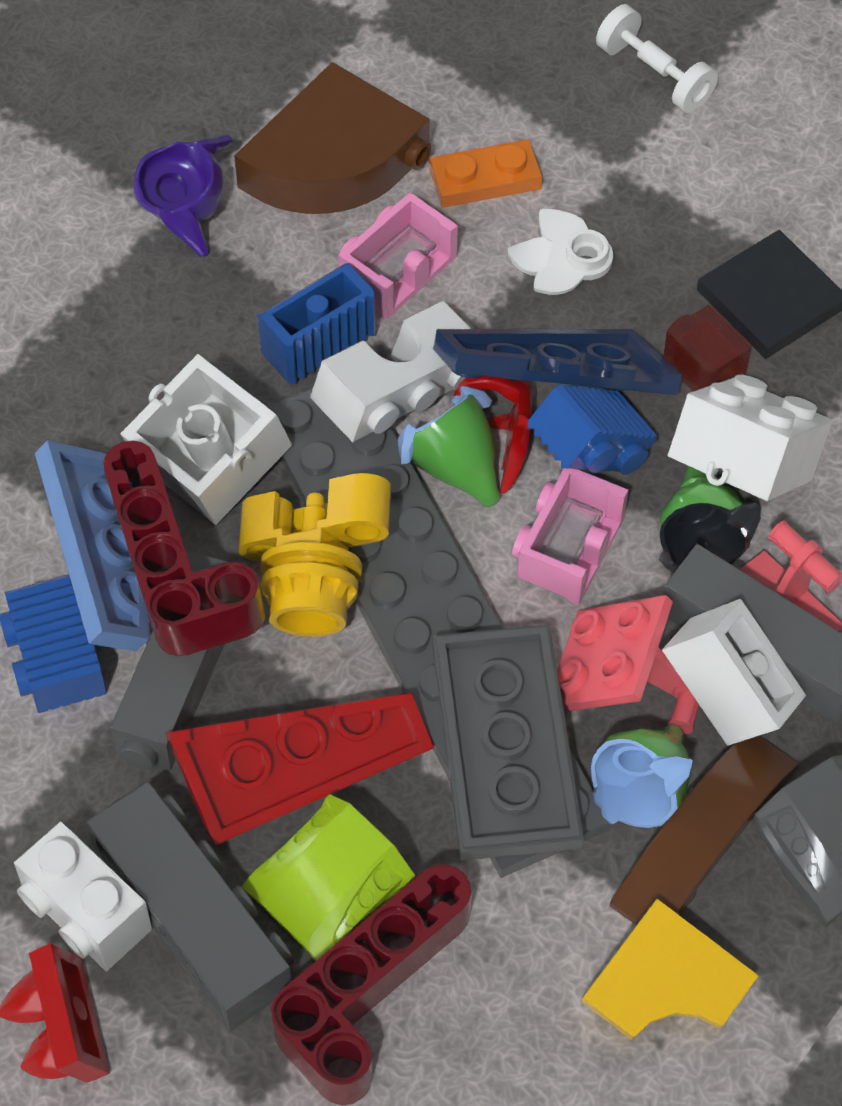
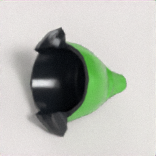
[659,466,761,573]

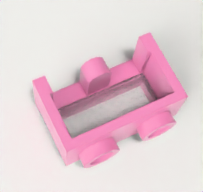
[338,192,458,320]
[512,469,628,606]

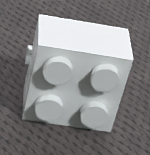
[120,354,292,525]
[668,375,833,501]

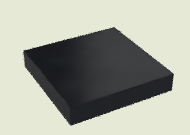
[697,229,842,360]

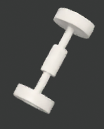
[596,4,718,113]

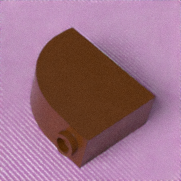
[234,62,431,214]

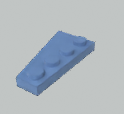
[35,440,150,651]

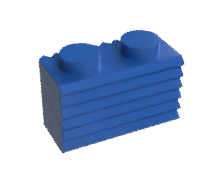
[257,263,376,384]
[528,384,657,475]
[0,574,106,713]

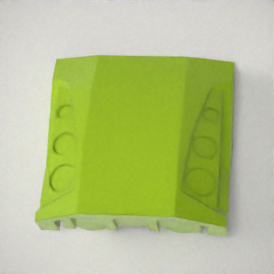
[241,794,415,961]

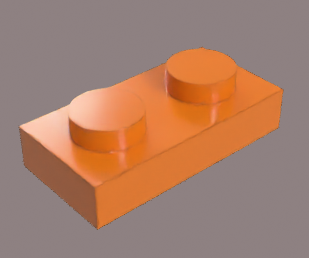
[429,139,542,208]

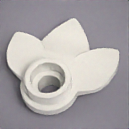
[507,209,613,295]

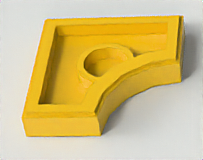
[581,899,759,1040]

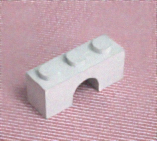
[310,301,471,442]

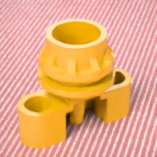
[238,473,391,637]

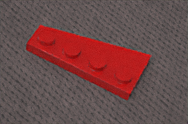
[165,693,434,845]

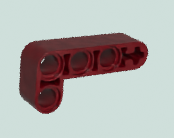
[103,440,265,656]
[271,864,472,1105]

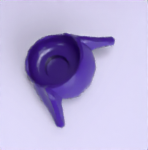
[133,134,232,257]

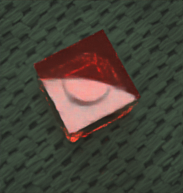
[663,304,752,391]

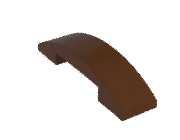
[609,736,799,926]

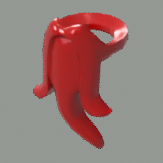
[453,376,535,494]

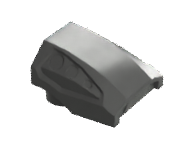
[752,755,842,927]

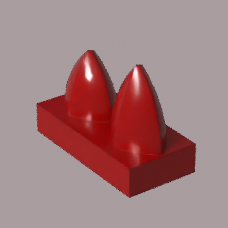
[0,943,110,1083]

